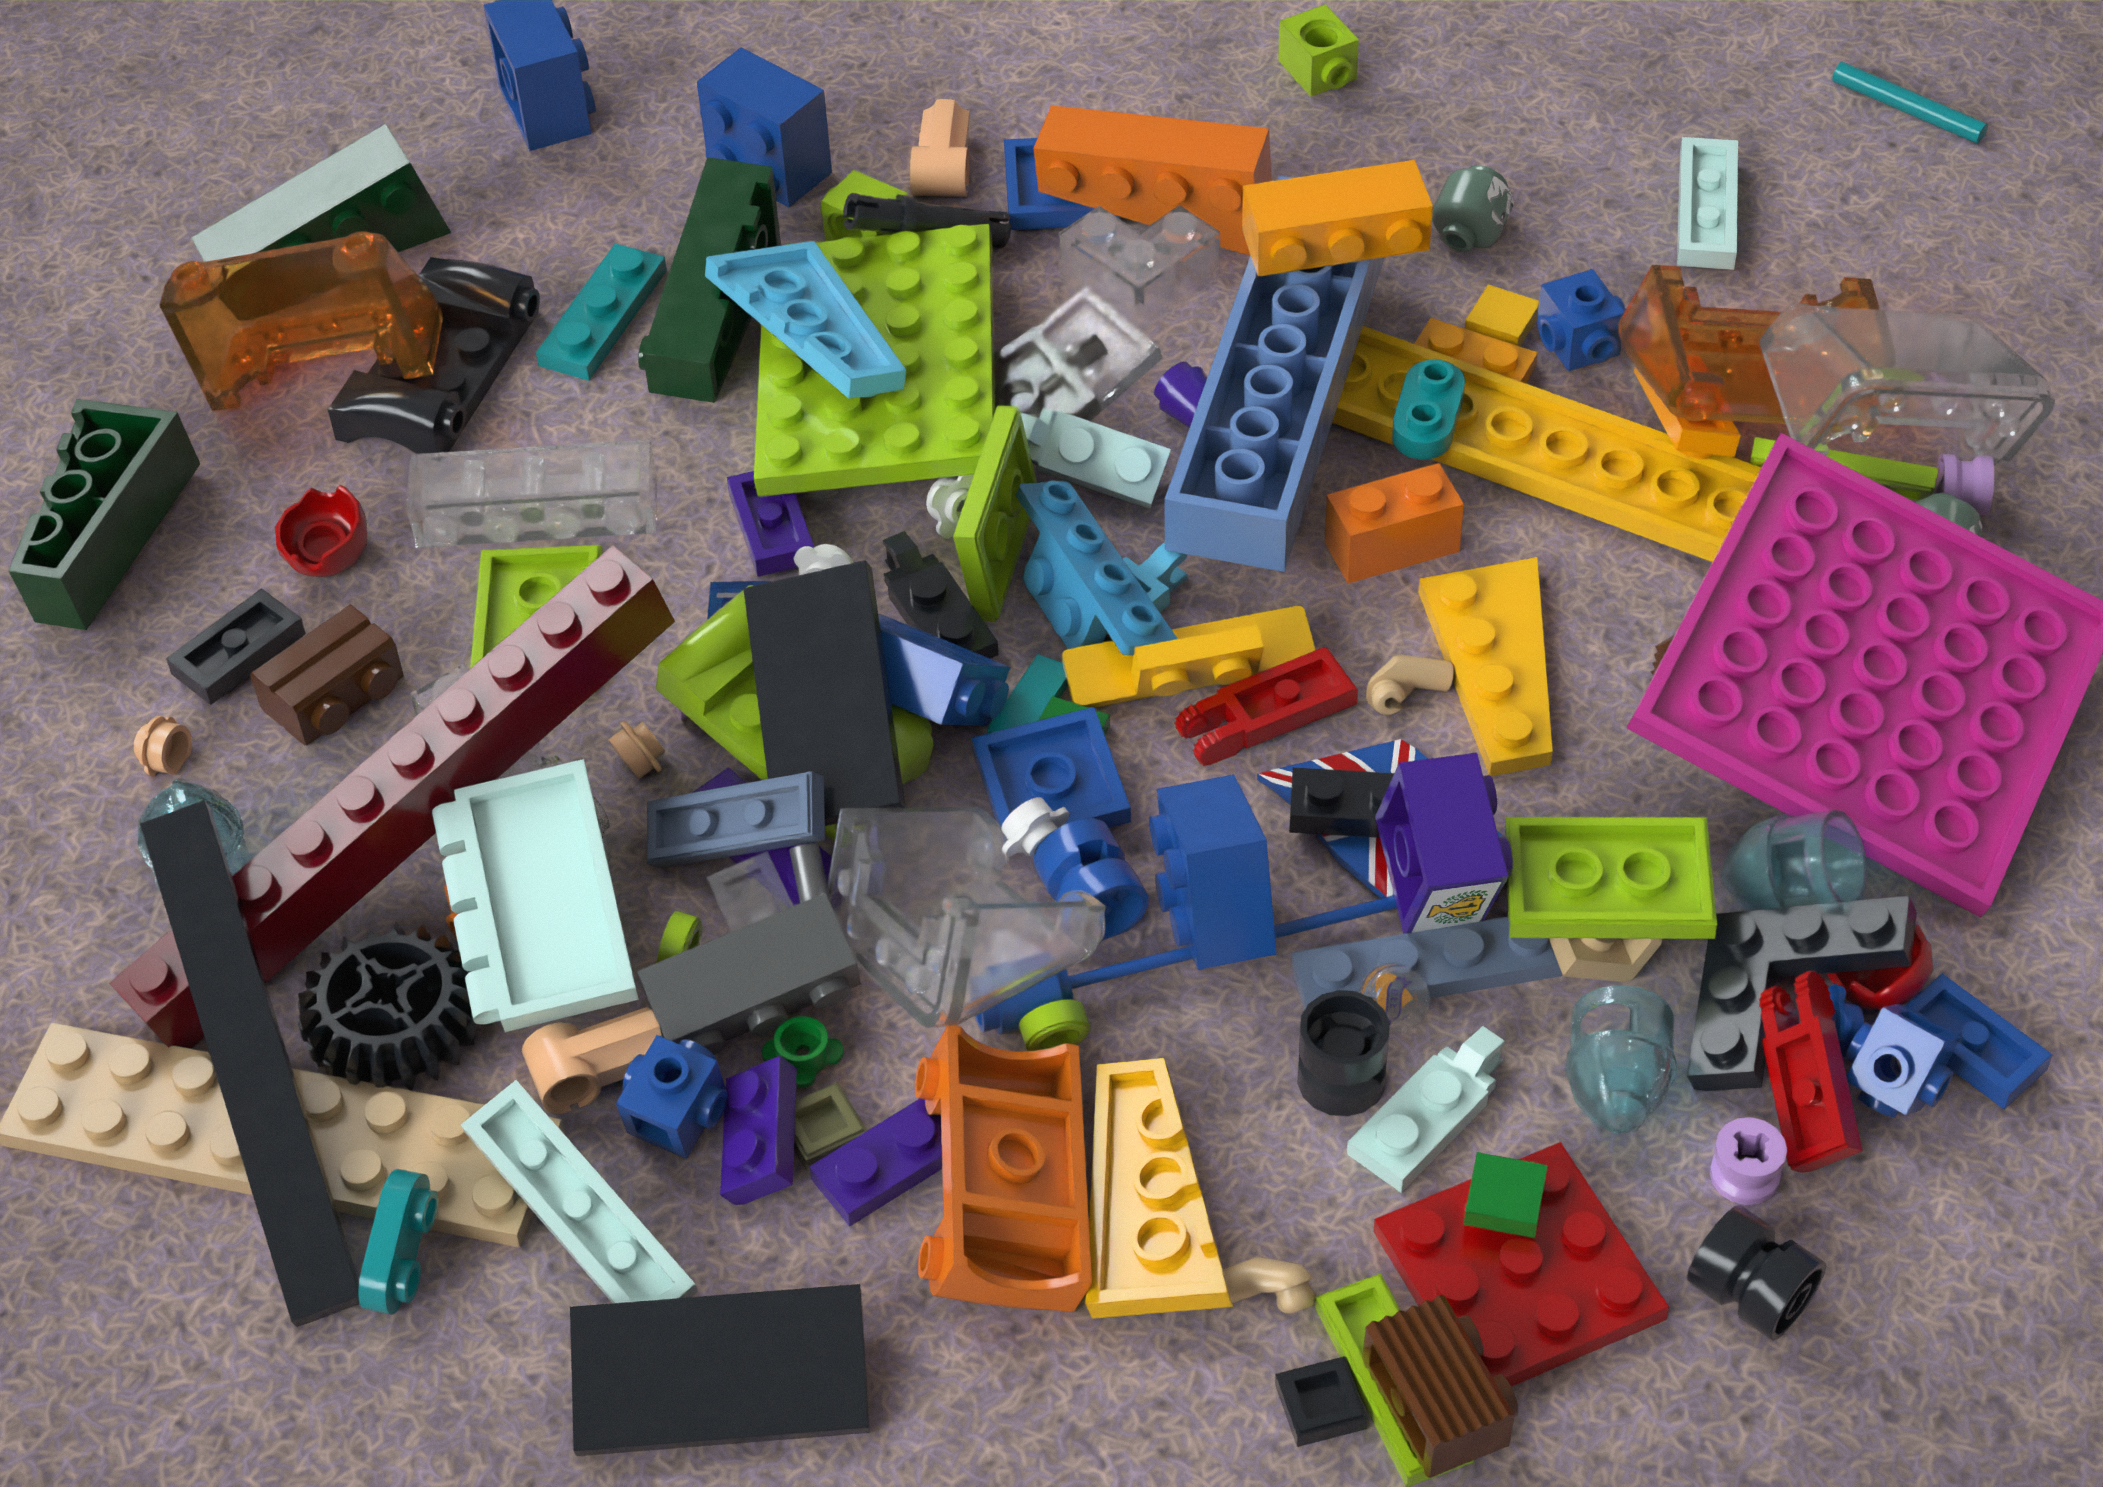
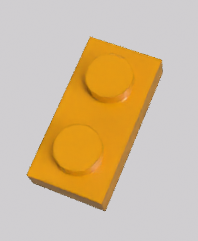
[1414,318,1538,383]

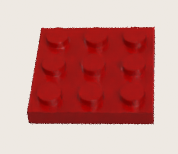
[1373,1142,1669,1387]

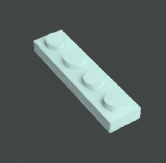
[461,1080,698,1303]

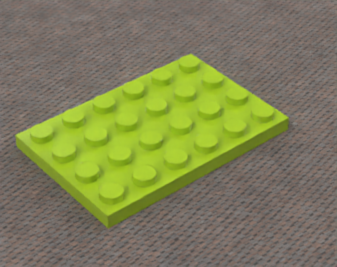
[754,224,995,497]

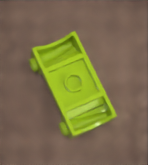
[656,585,934,846]

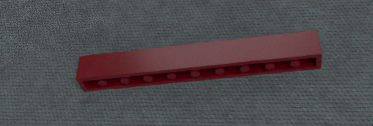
[109,545,675,1049]

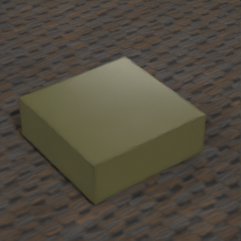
[794,1082,867,1172]

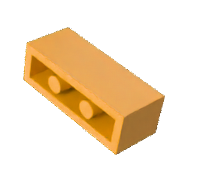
[1242,160,1433,277]

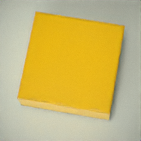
[1465,284,1539,346]

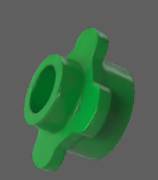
[762,1016,844,1088]

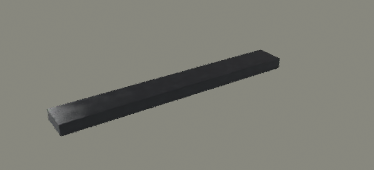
[140,800,360,1327]

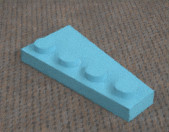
[705,241,906,399]

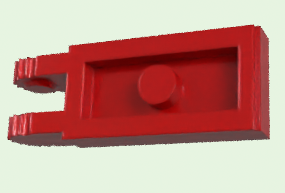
[1174,647,1358,766]
[1759,970,1863,1173]

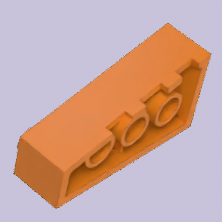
[1033,105,1272,255]

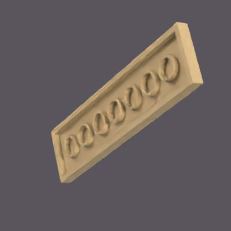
[0,1023,565,1248]

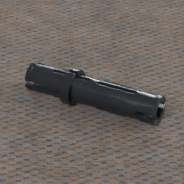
[843,193,1011,248]

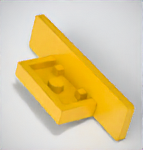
[1062,606,1316,708]

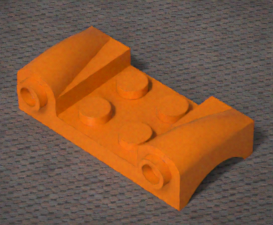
[915,1024,1092,1312]

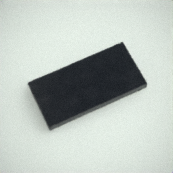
[743,560,906,826]
[570,1284,870,1456]

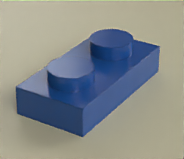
[1905,973,2053,1110]

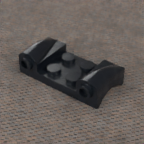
[328,257,540,466]

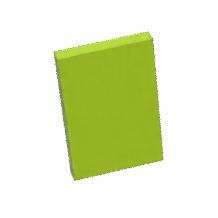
[953,406,1037,623]
[470,545,603,694]
[1504,817,1717,939]

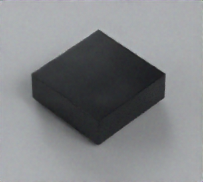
[1275,1356,1368,1447]

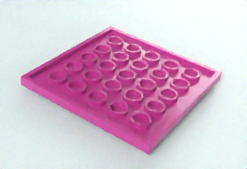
[1626,433,2103,918]

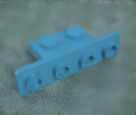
[1016,481,1177,656]

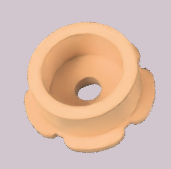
[134,716,192,777]
[608,721,665,779]

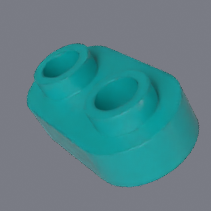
[1392,359,1465,460]
[358,1169,438,1315]

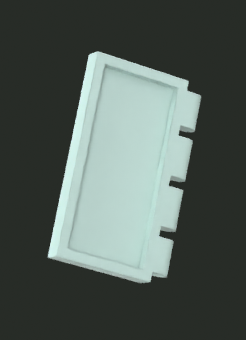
[432,759,639,1032]

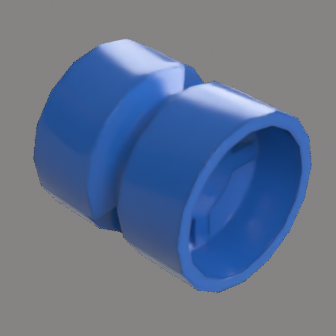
[1033,818,1149,944]

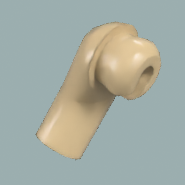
[1366,654,1453,715]
[1218,1257,1315,1314]

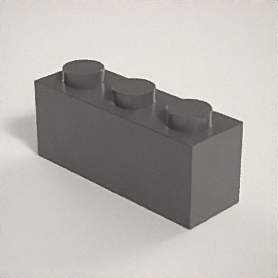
[637,893,861,1055]

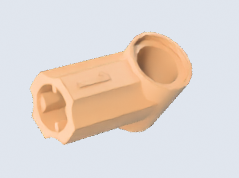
[910,99,970,197]
[522,1007,662,1114]

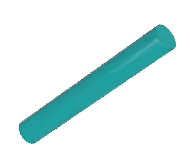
[1832,61,1988,144]

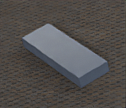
[647,771,825,868]

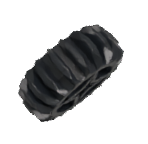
[298,922,477,1091]

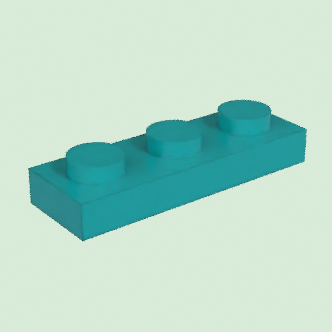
[536,243,667,381]

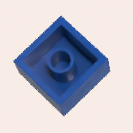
[483,0,596,151]
[697,47,832,208]
[1149,774,1277,970]

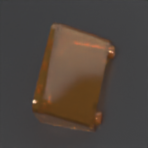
[159,231,443,411]
[1617,265,1904,430]

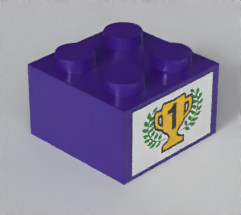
[1375,753,1513,934]

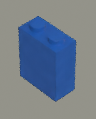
[878,614,1011,726]

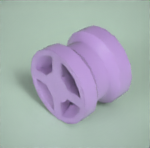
[1934,454,1994,516]
[1710,1117,1787,1205]

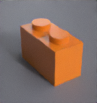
[1324,463,1464,584]

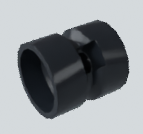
[1297,990,1390,1117]
[1687,1205,1827,1341]

